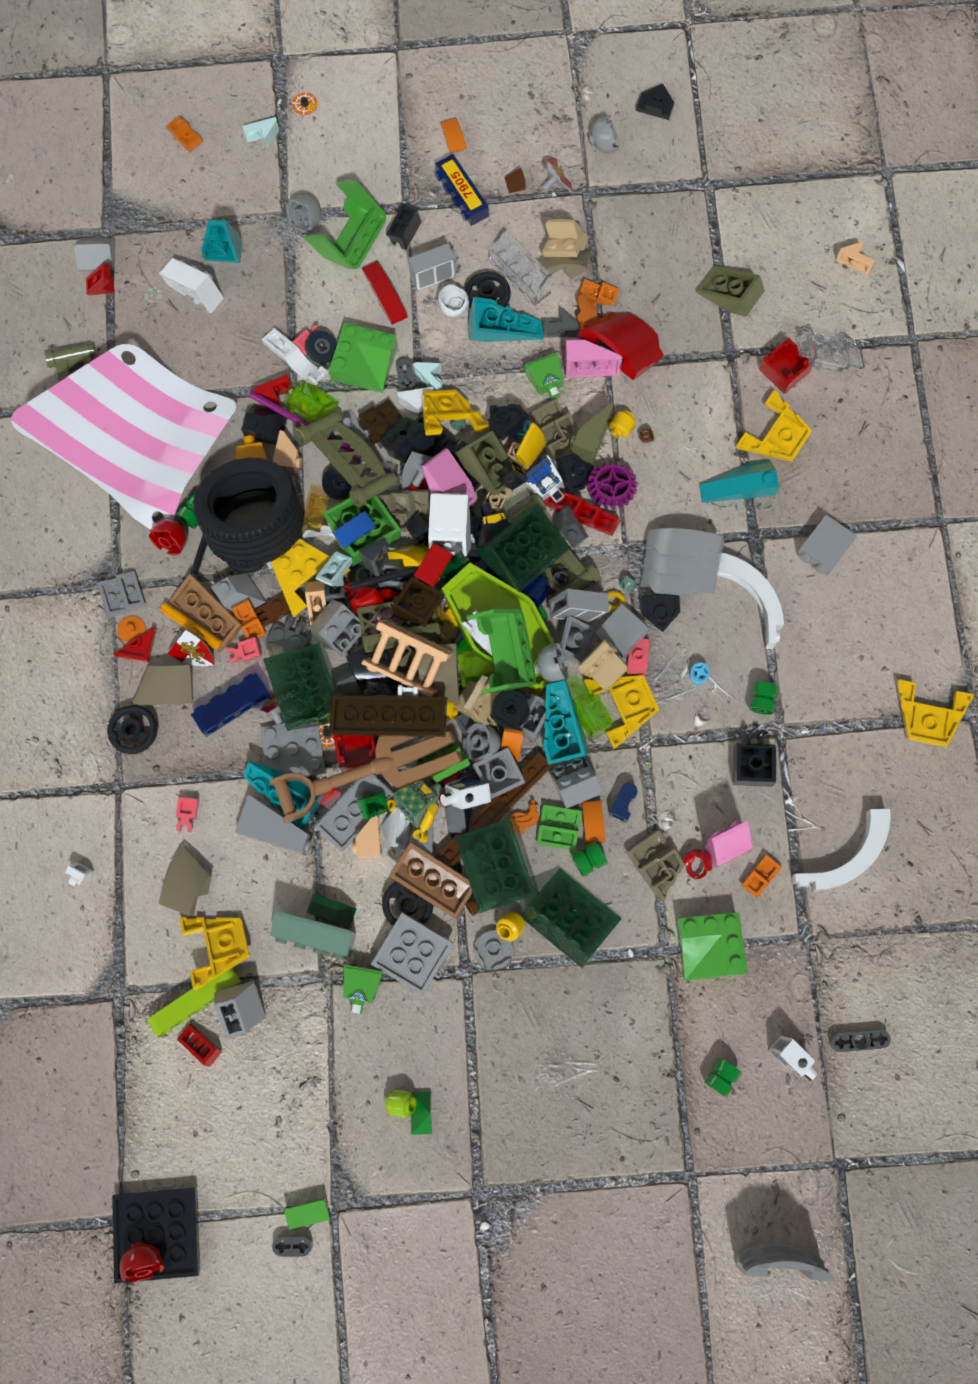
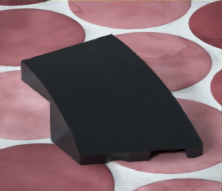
[346,648,402,695]

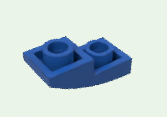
[333,511,377,549]

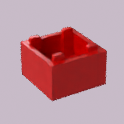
[759,338,814,394]
[333,735,376,772]

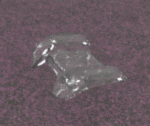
[791,324,865,372]

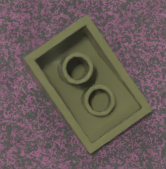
[696,265,765,317]
[569,403,614,465]
[456,431,508,496]

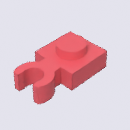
[292,324,318,356]
[226,637,262,663]
[175,797,199,833]

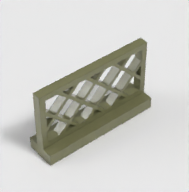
[357,602,441,653]

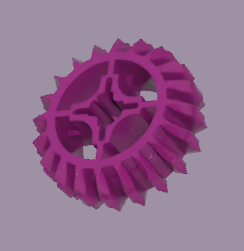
[587,460,638,510]

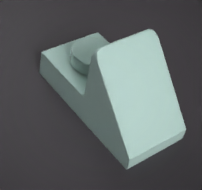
[242,117,279,148]
[413,362,443,391]
[316,551,353,586]

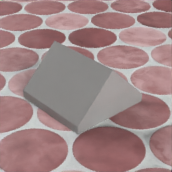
[74,238,116,272]
[561,615,595,664]

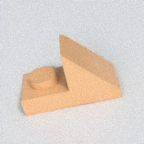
[836,242,875,275]

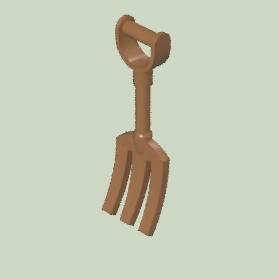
[270,718,463,823]

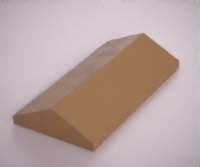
[168,574,242,652]
[389,842,477,919]

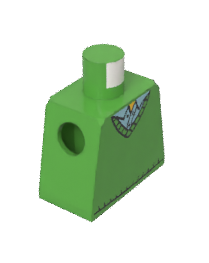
[525,352,564,399]
[343,965,384,1014]

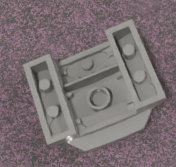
[640,528,724,597]
[736,1243,834,1281]

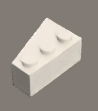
[159,258,224,313]

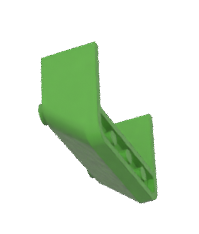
[304,180,386,269]
[466,609,536,694]

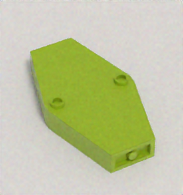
[441,563,565,691]

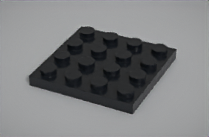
[112,1187,200,1284]

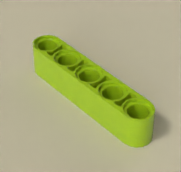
[147,968,241,1038]

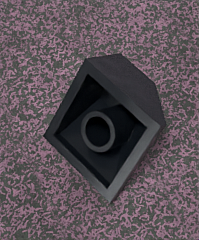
[241,404,288,445]

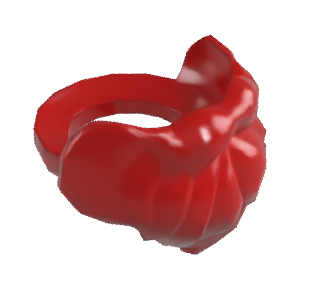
[682,849,713,879]

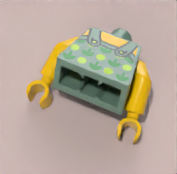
[387,780,444,843]

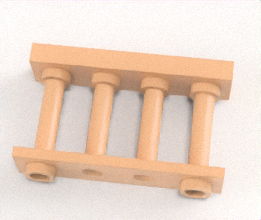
[362,619,453,697]

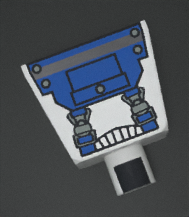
[524,455,564,503]
[440,776,491,809]
[768,1035,818,1081]

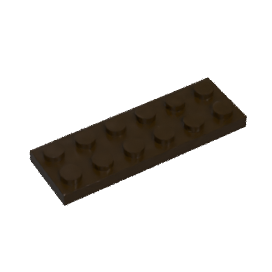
[329,695,448,737]

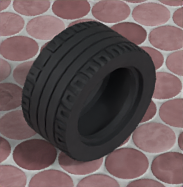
[193,457,304,567]

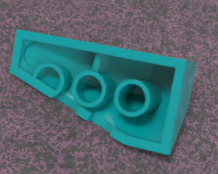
[201,220,243,263]
[468,297,544,342]
[699,460,779,503]
[543,680,589,765]
[243,760,324,830]

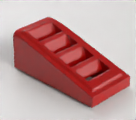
[177,1024,222,1067]

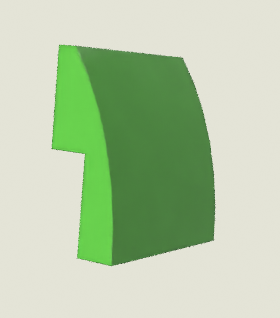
[420,742,470,783]
[537,804,582,851]

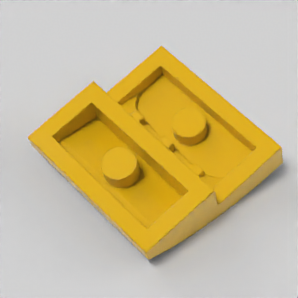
[516,423,546,473]
[387,544,429,566]

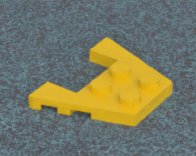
[421,390,490,435]
[736,390,812,462]
[271,539,350,618]
[584,675,659,749]
[897,679,974,748]
[179,917,250,991]

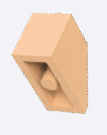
[273,430,302,474]
[305,581,327,626]
[352,815,382,859]

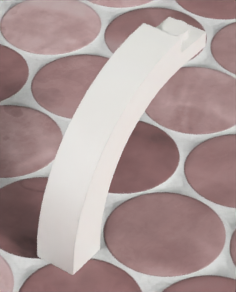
[718,553,784,648]
[792,809,890,892]

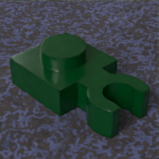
[440,551,471,583]

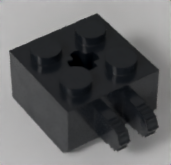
[380,415,435,464]
[733,730,776,787]

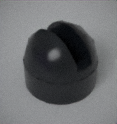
[553,569,569,585]

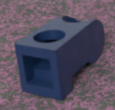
[609,783,638,823]

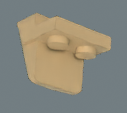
[542,218,589,257]
[577,639,628,690]
[455,675,507,727]

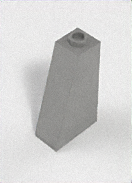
[235,795,312,856]

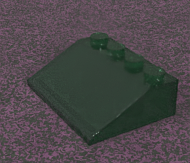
[476,503,570,592]
[263,643,337,731]
[454,818,539,913]
[521,869,621,968]

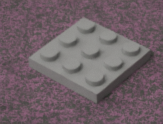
[260,717,327,778]
[371,911,454,996]

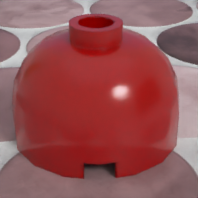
[149,519,187,556]
[120,1242,164,1282]

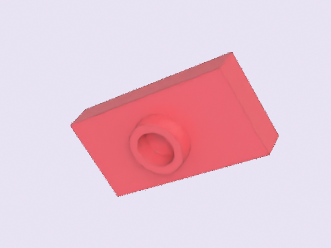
[626,639,650,677]

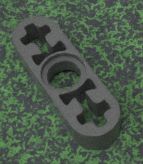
[830,1030,891,1052]

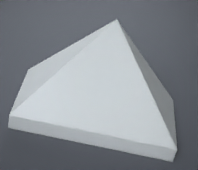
[380,807,411,850]

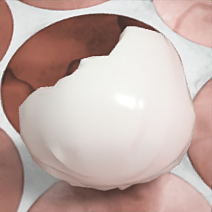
[438,284,469,317]

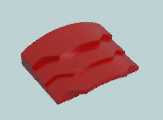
[578,313,664,381]

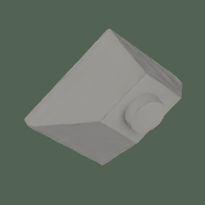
[211,573,266,618]
[472,748,525,799]

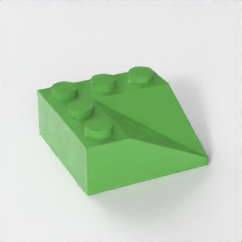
[329,323,398,393]
[323,496,401,566]
[677,912,748,981]

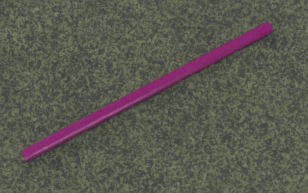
[249,391,394,474]

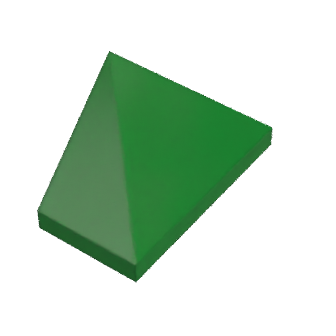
[355,792,389,820]
[411,1092,432,1135]

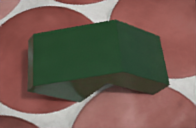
[306,894,356,928]

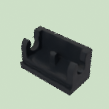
[386,206,422,250]

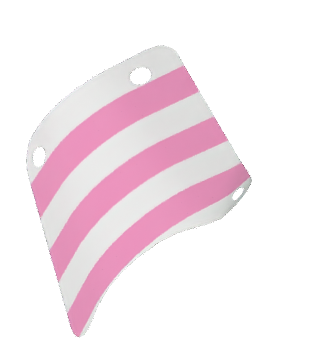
[11,344,236,529]

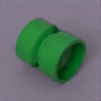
[176,494,199,529]
[749,681,779,715]
[571,841,608,877]
[704,1057,742,1097]

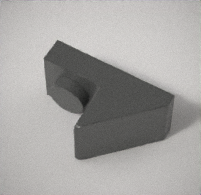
[543,310,580,338]
[554,506,589,548]

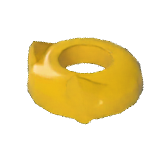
[607,591,626,614]

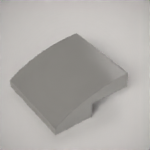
[97,571,145,619]
[595,604,651,658]

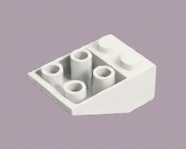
[428,493,471,556]

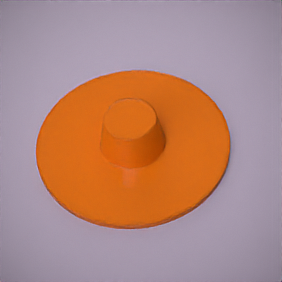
[117,616,145,643]

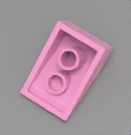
[565,338,622,377]

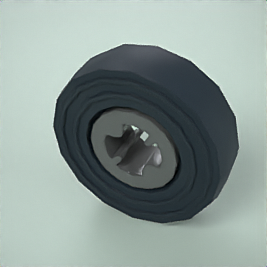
[305,331,337,364]

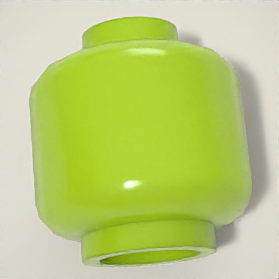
[384,1089,416,1118]

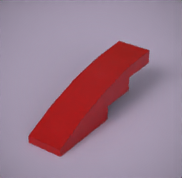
[362,261,408,325]
[544,491,621,536]

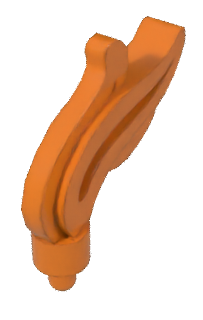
[505,799,539,834]

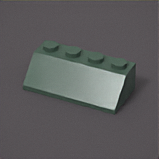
[271,910,356,960]

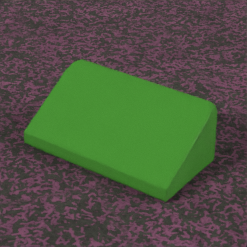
[284,1198,330,1230]

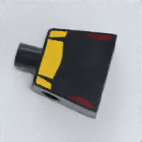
[473,503,515,550]

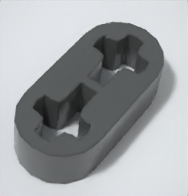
[396,359,415,392]
[272,1235,313,1257]

